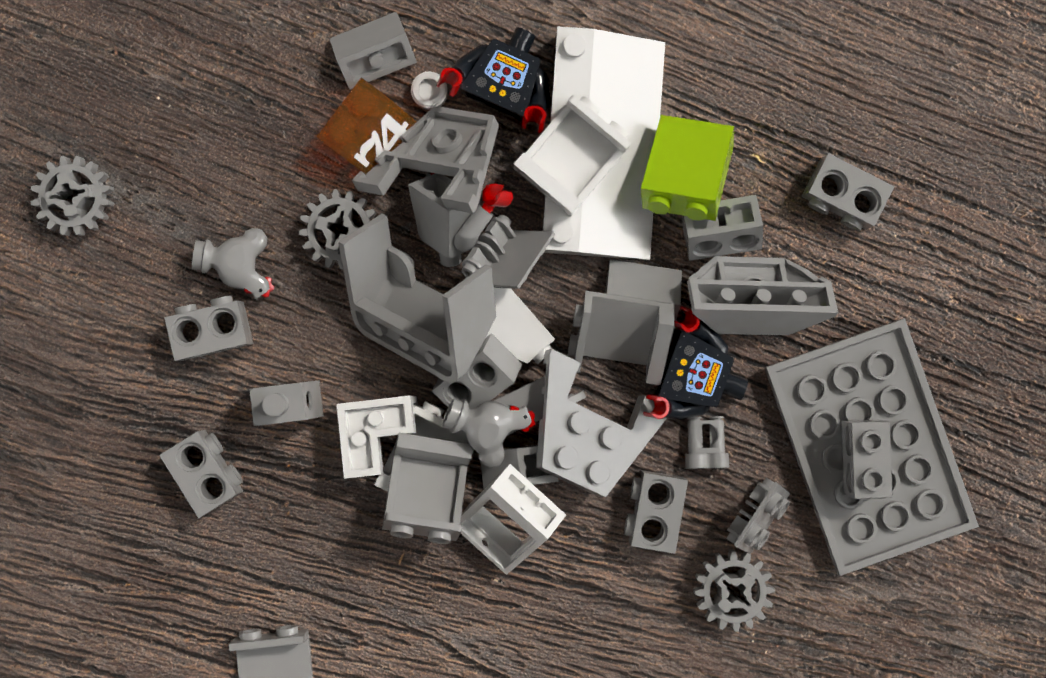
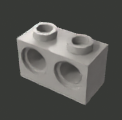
[801,153,894,231]
[683,195,763,261]
[164,296,254,361]
[432,333,522,409]
[842,419,893,499]
[159,430,243,518]
[624,470,688,554]

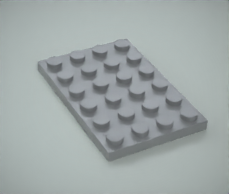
[764,318,979,576]

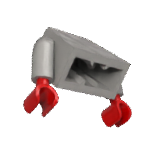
[408,173,513,267]

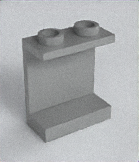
[567,291,674,385]
[229,625,313,678]

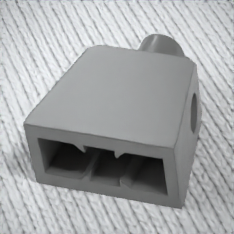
[249,380,324,426]

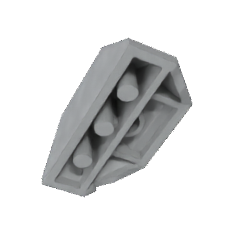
[687,256,838,335]

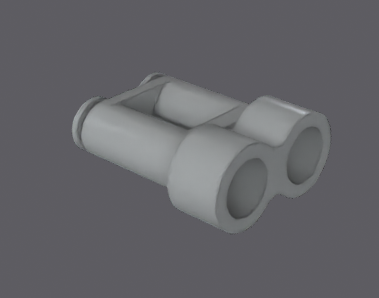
[685,416,729,469]

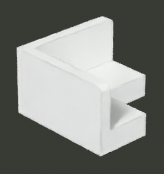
[337,395,418,479]

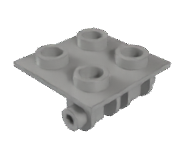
[461,215,555,289]
[726,477,790,554]

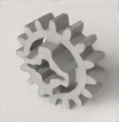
[30,156,114,236]
[299,189,377,270]
[693,549,775,632]

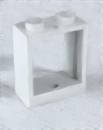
[460,464,566,575]

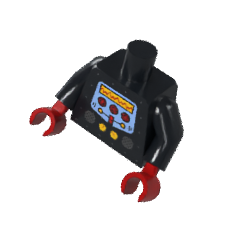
[436,27,550,133]
[643,306,748,420]

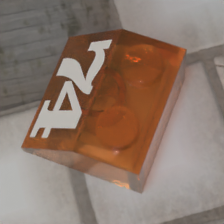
[317,77,416,175]

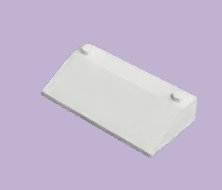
[543,26,665,260]

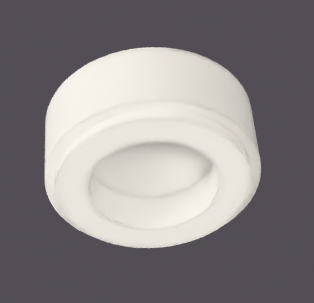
[411,71,448,110]

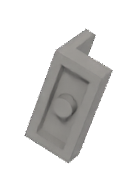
[330,12,417,90]

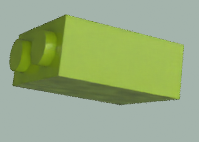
[641,115,734,221]

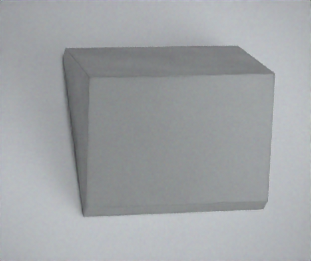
[604,259,682,342]

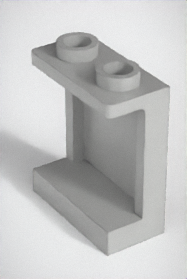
[382,433,473,544]

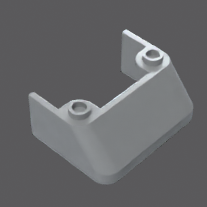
[338,214,496,383]

